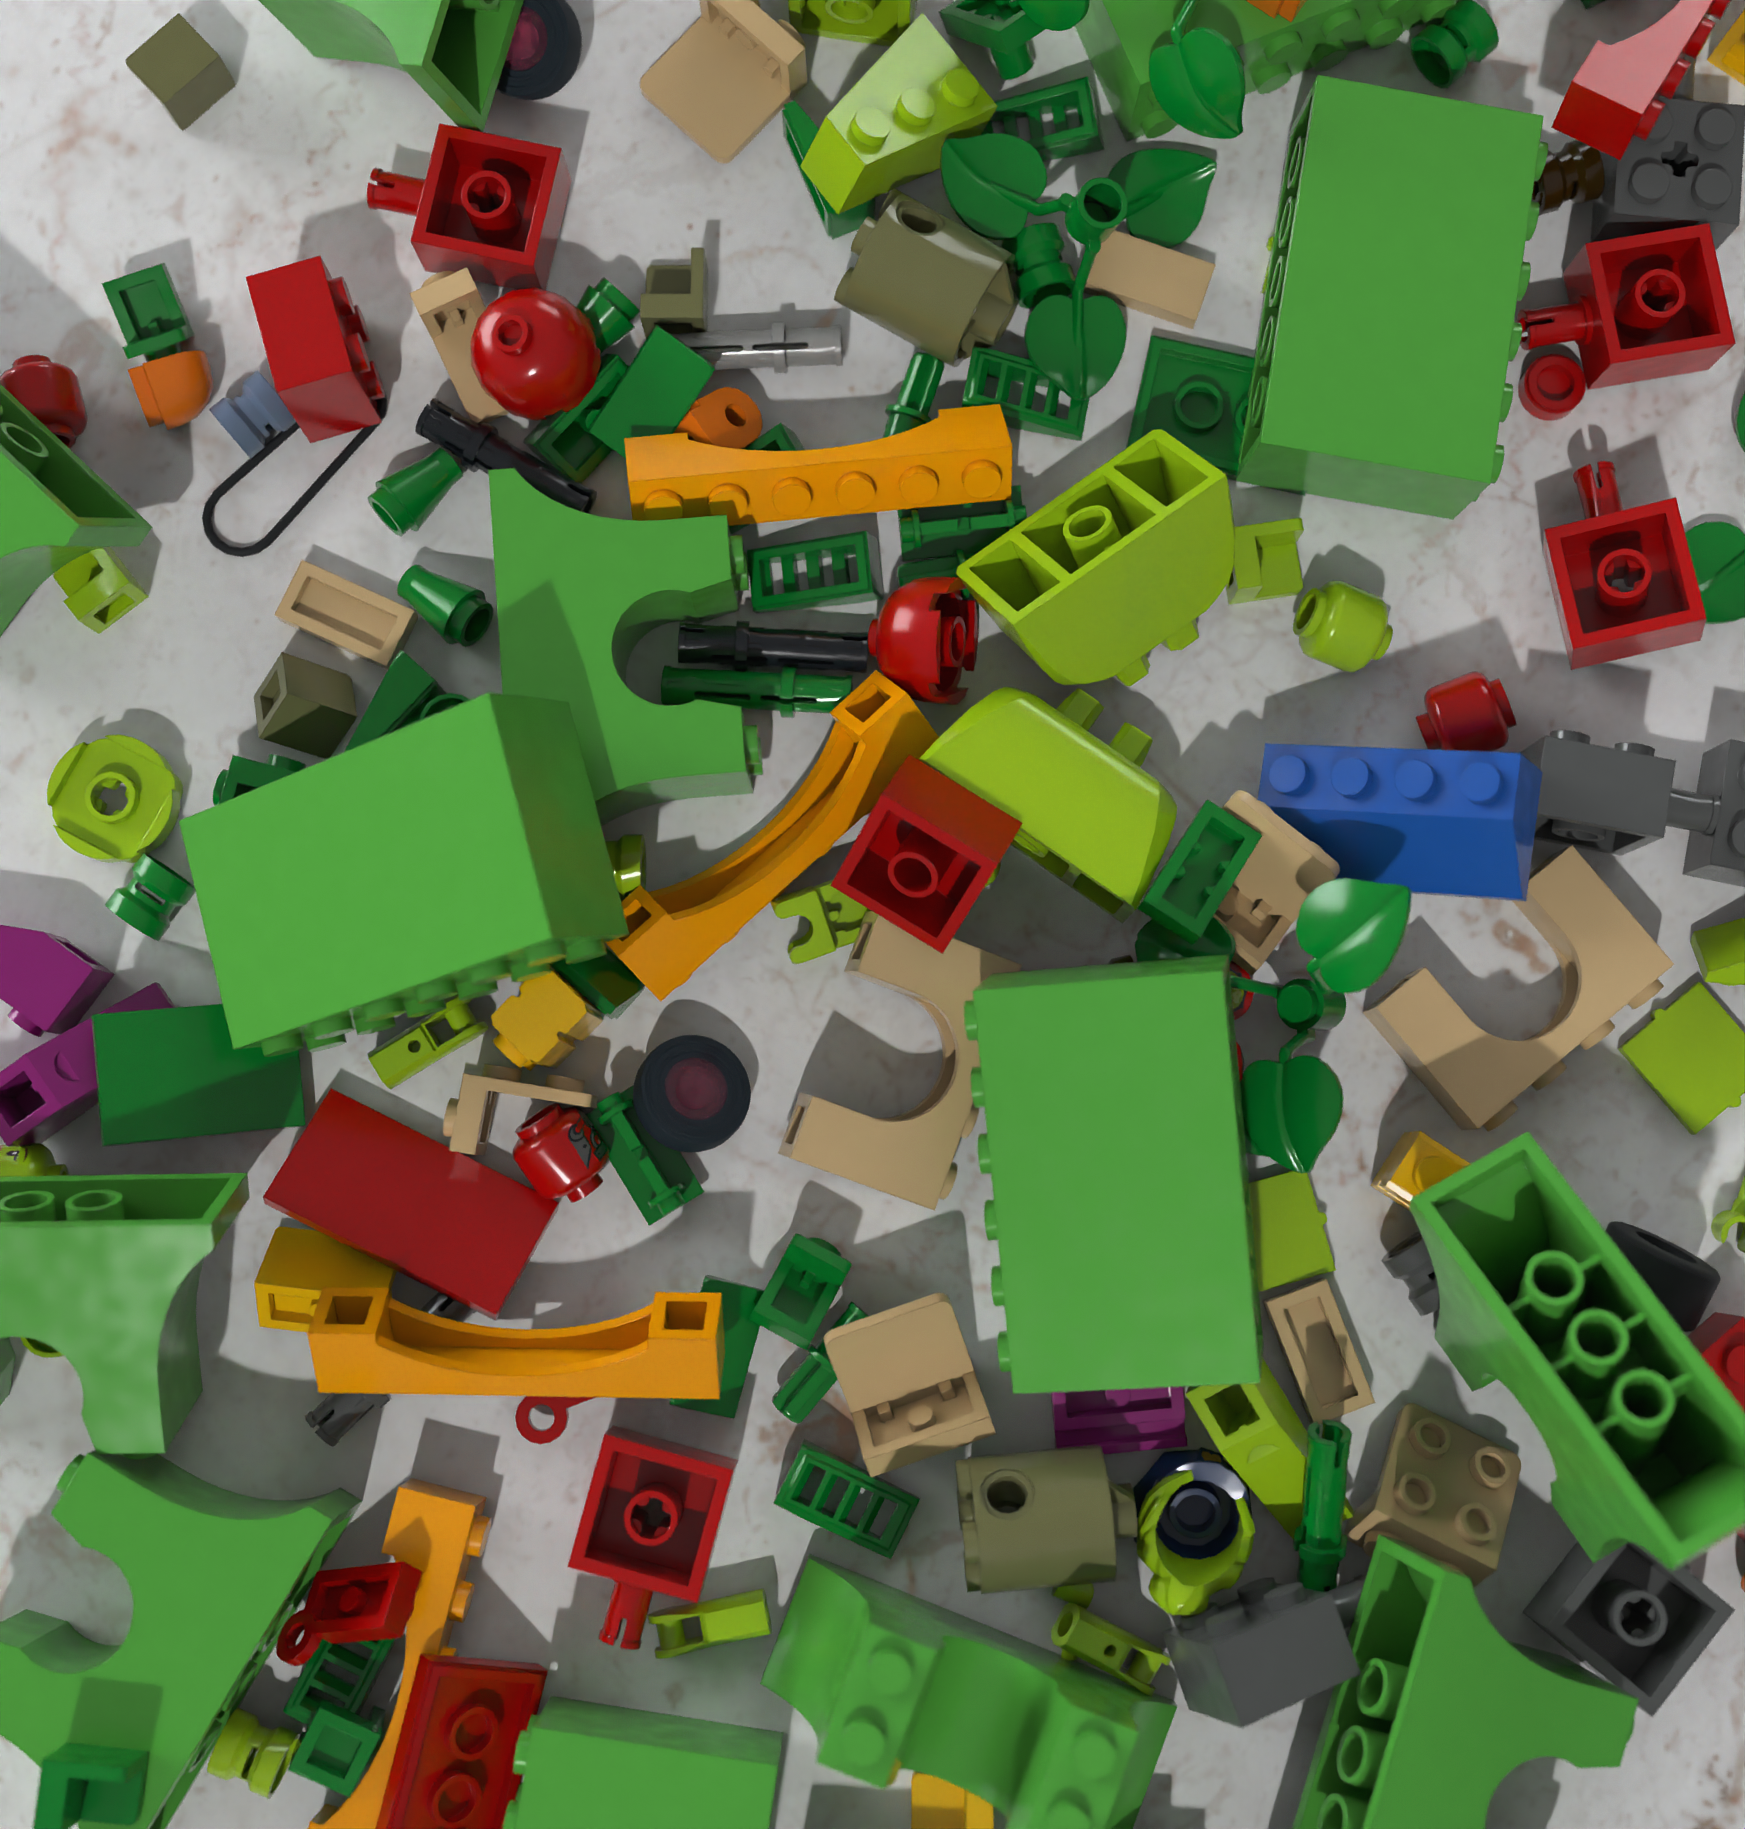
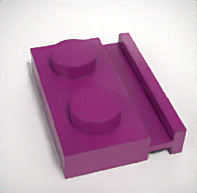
[1050,1387,1188,1455]

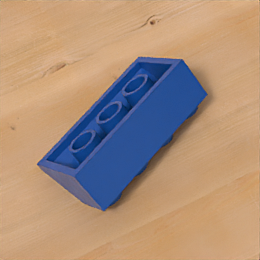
[1258,743,1542,902]

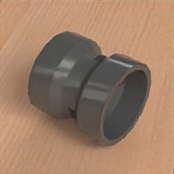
[1381,1230,1440,1316]

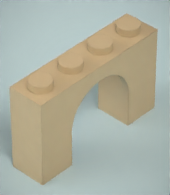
[1363,845,1674,1131]
[778,911,1022,1211]

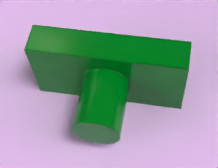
[939,0,1046,80]
[1137,799,1262,945]

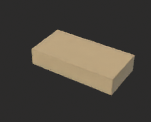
[1084,230,1216,329]
[274,560,419,670]
[1262,1278,1375,1424]

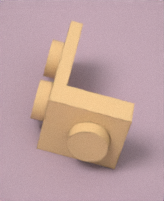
[409,267,510,425]
[443,1064,598,1156]

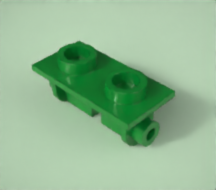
[897,485,1027,561]
[586,1085,705,1226]

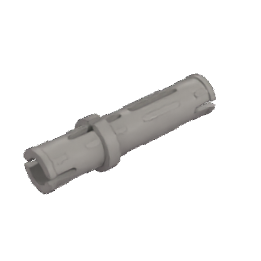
[671,322,843,374]

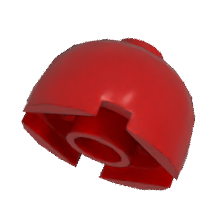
[470,287,601,421]
[868,577,978,705]

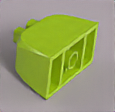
[956,429,1235,686]
[919,687,1177,924]

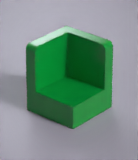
[288,1699,386,1798]
[33,1742,149,1829]

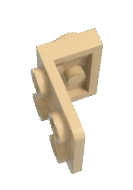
[640,0,807,164]
[1213,790,1340,976]
[824,1293,996,1478]
[1344,1403,1521,1588]

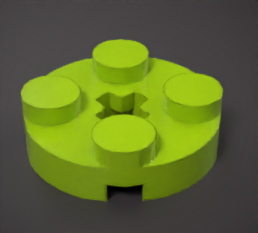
[47,734,183,863]

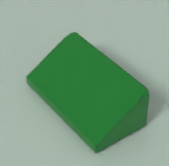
[588,325,715,459]
[523,354,629,484]
[550,947,645,1019]
[669,1275,764,1419]

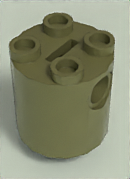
[834,188,1018,367]
[955,1445,1138,1594]

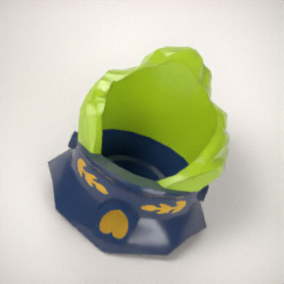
[1133,1447,1256,1616]

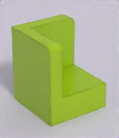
[1225,518,1304,605]
[53,547,149,634]

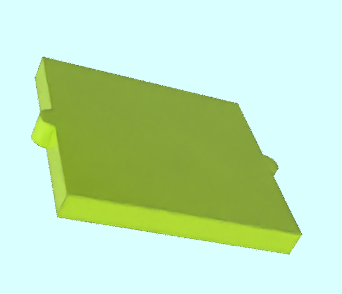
[1618,982,1745,1135]
[1249,1170,1336,1292]

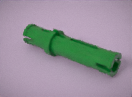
[661,665,853,718]
[1293,1420,1352,1592]

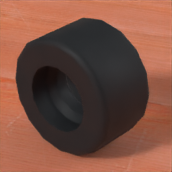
[1605,1221,1720,1332]

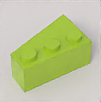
[800,12,998,214]

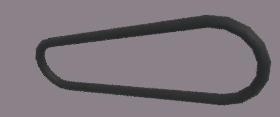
[202,393,388,557]

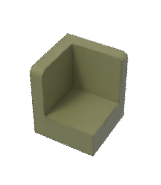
[125,13,237,130]
[640,248,708,340]
[254,652,358,759]

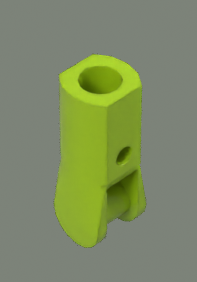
[367,997,489,1090]
[647,1589,772,1659]
[1051,1602,1171,1696]

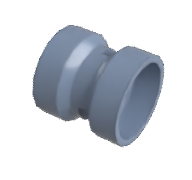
[209,371,296,459]

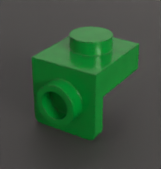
[102,262,194,362]
[213,754,306,806]
[749,1233,852,1350]

